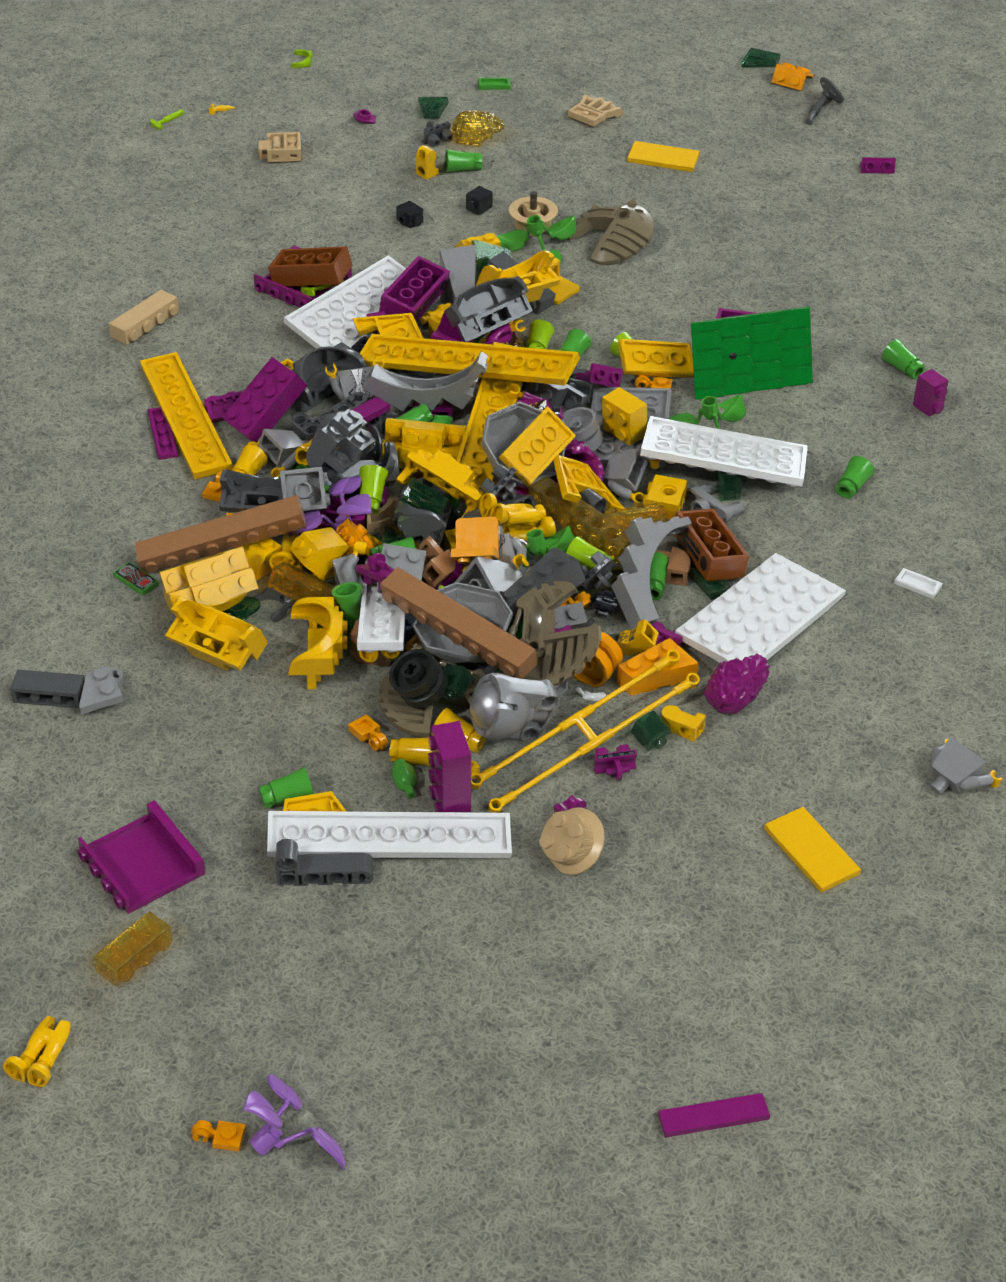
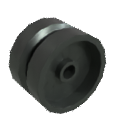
[389,649,448,709]

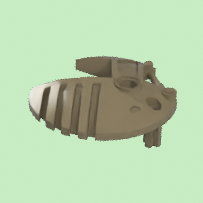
[568,200,654,265]
[508,581,601,686]
[379,643,486,738]

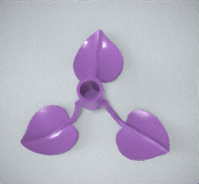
[288,475,372,536]
[243,1074,345,1170]

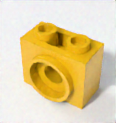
[642,474,687,520]

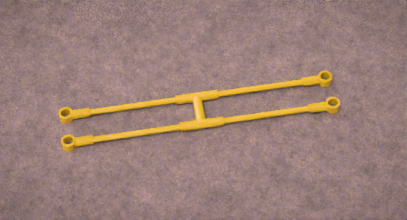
[471,650,700,813]

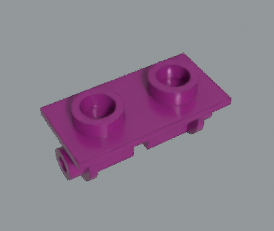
[860,157,896,174]

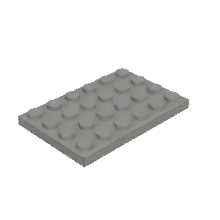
[591,387,671,467]

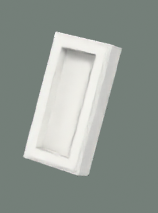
[894,568,943,599]

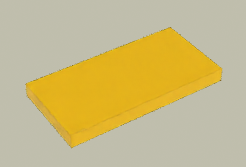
[627,141,700,172]
[618,339,694,378]
[498,406,576,487]
[764,807,861,893]

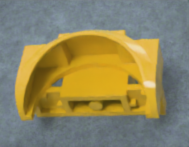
[476,250,561,302]
[382,418,466,471]
[396,449,484,518]
[159,546,258,614]
[288,597,348,689]
[165,598,268,671]

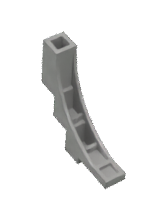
[362,351,488,411]
[611,516,692,630]

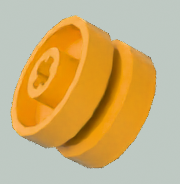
[574,631,623,688]

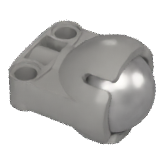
[470,673,559,741]

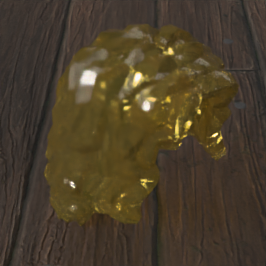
[452,110,505,147]

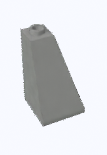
[440,245,476,304]
[454,557,530,595]

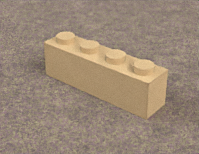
[109,289,179,345]

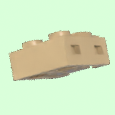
[259,132,302,162]

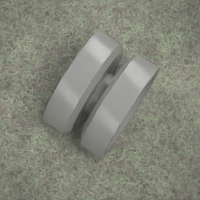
[561,407,603,451]

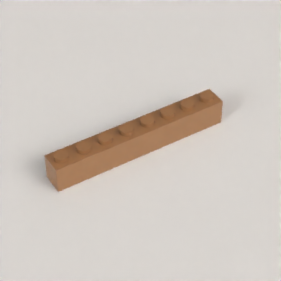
[135,495,307,573]
[380,567,537,679]

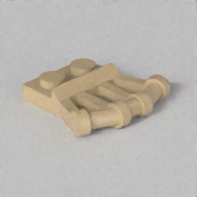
[568,94,623,127]

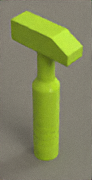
[150,109,184,130]
[301,280,344,296]

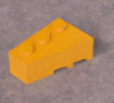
[617,638,699,695]

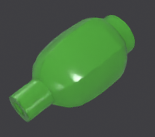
[391,759,417,799]

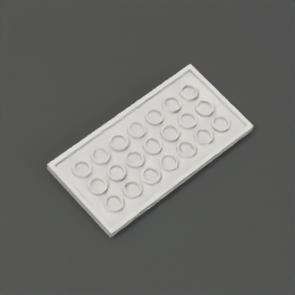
[284,255,441,349]
[640,416,807,487]
[675,553,846,663]

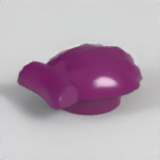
[353,109,376,124]

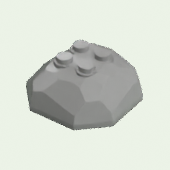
[481,401,566,488]
[413,582,513,664]

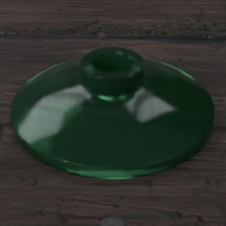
[222,597,261,621]

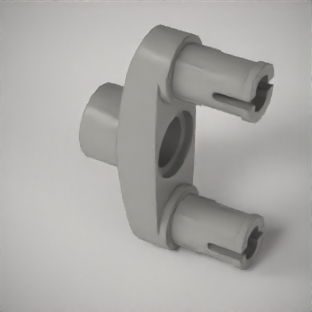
[686,482,744,523]

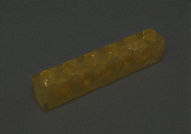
[528,476,631,564]

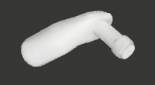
[576,687,606,701]

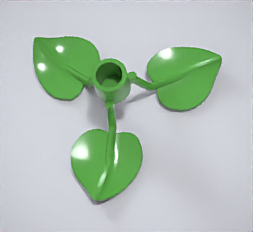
[496,215,576,264]
[669,394,746,429]
[523,525,575,568]

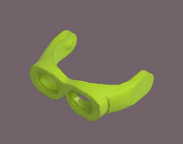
[291,49,313,68]

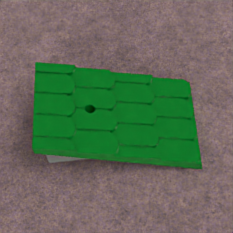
[691,306,813,400]

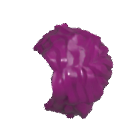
[564,439,605,493]
[703,653,770,714]

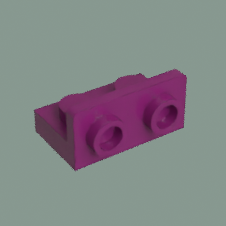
[576,363,623,387]
[203,391,242,423]

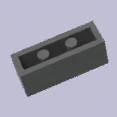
[10,669,85,708]

